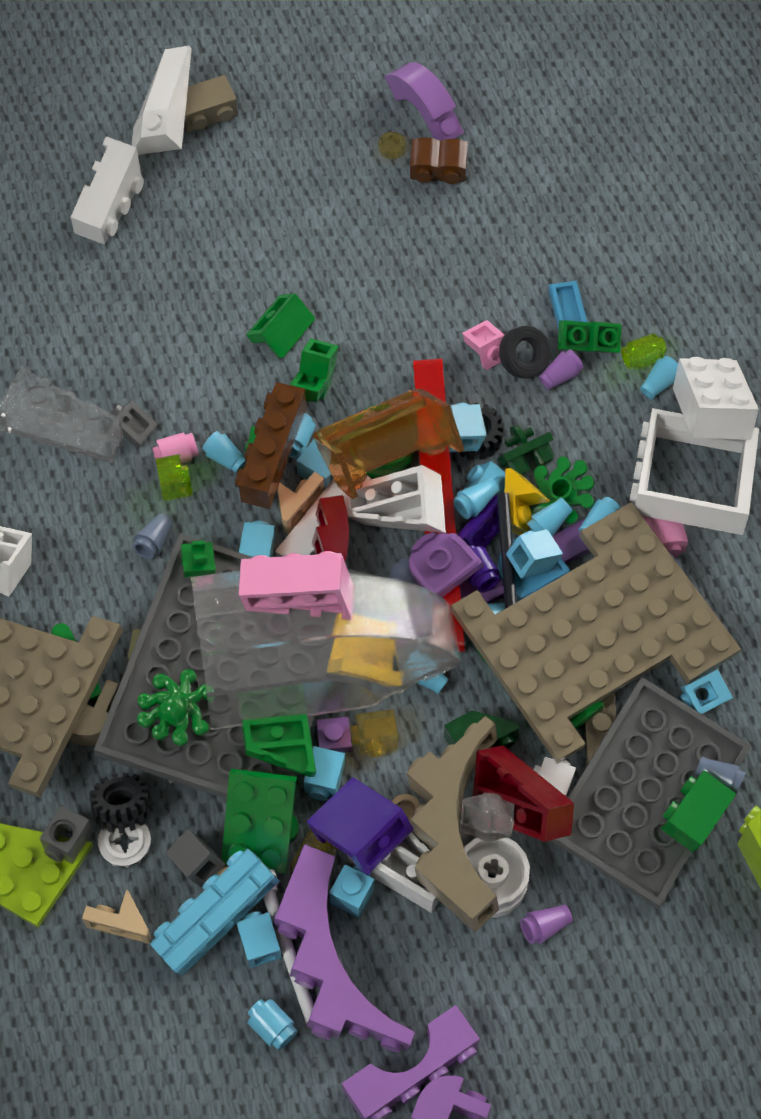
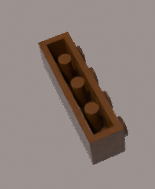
[235,382,307,509]

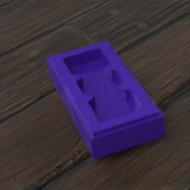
[458,495,499,548]

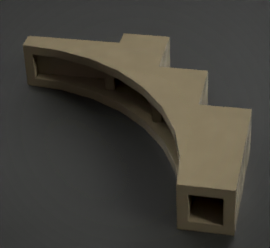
[406,716,499,933]

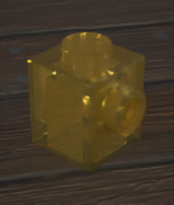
[350,709,398,757]

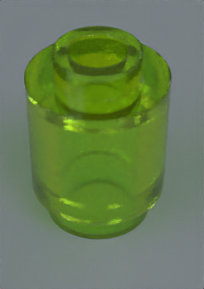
[621,333,667,370]

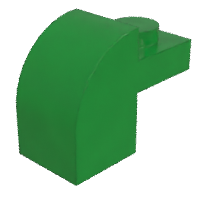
[290,338,338,403]

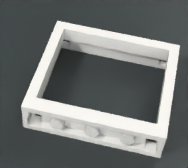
[629,408,759,535]

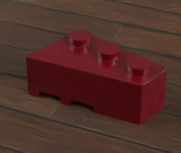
[471,746,575,842]

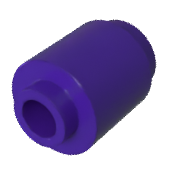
[468,546,500,593]

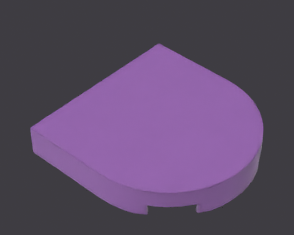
[409,532,484,603]

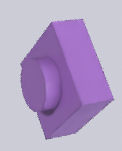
[317,717,352,752]

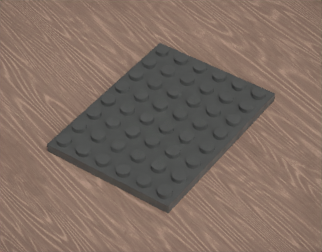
[94,533,356,799]

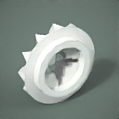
[98,823,151,868]

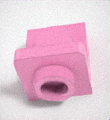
[462,320,505,370]

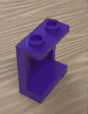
[307,777,414,876]

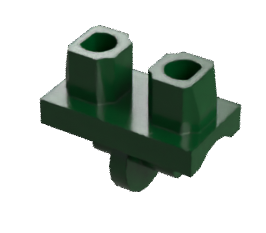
[496,424,555,475]

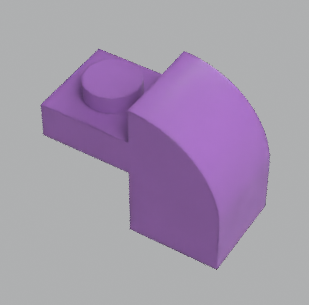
[411,1076,491,1119]

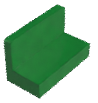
[246,293,315,358]

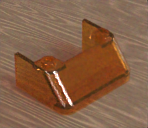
[313,389,465,499]

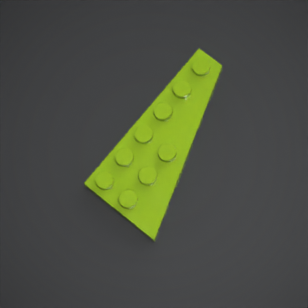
[0,823,94,928]

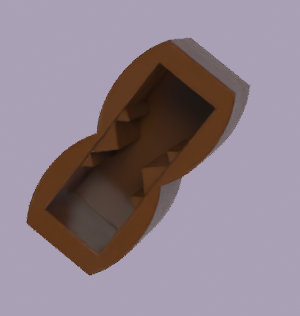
[410,137,468,184]

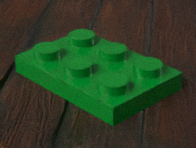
[221,768,297,874]

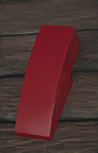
[312,495,349,561]

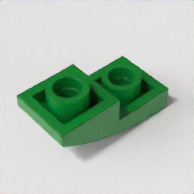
[557,320,622,353]

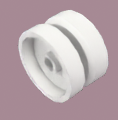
[464,834,530,918]

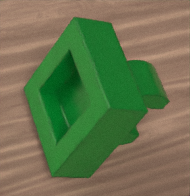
[180,540,216,578]

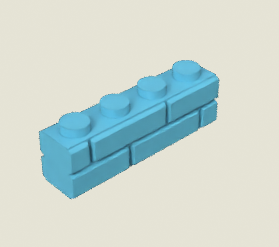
[150,849,280,976]

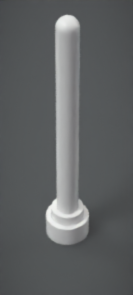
[263,869,314,1024]

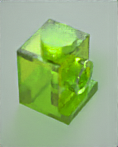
[155,454,193,501]

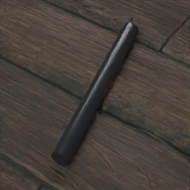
[497,493,517,609]

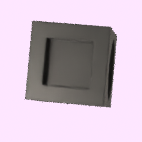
[40,805,93,864]

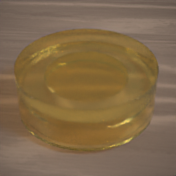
[378,132,406,159]

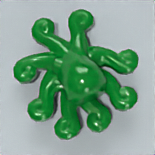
[531,456,595,525]
[137,669,215,746]

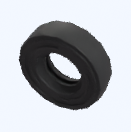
[499,326,551,379]

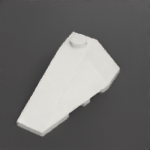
[132,46,192,155]

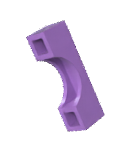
[342,1005,480,1119]

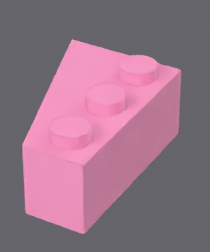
[239,551,353,620]

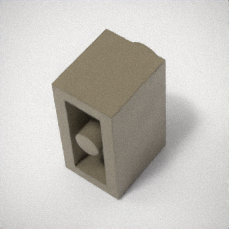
[184,75,238,132]

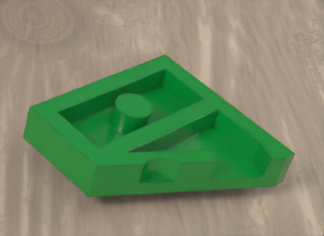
[241,714,316,777]

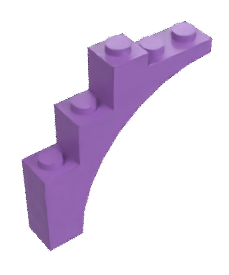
[273,844,415,1053]

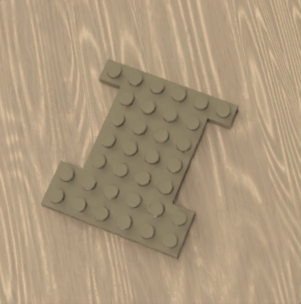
[450,502,741,764]
[0,616,123,798]

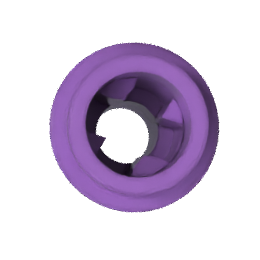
[539,349,584,390]
[520,904,573,944]

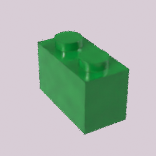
[660,770,736,853]

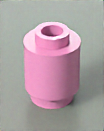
[152,432,199,469]

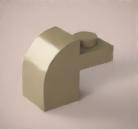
[69,680,119,746]

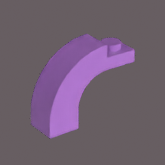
[384,62,464,140]

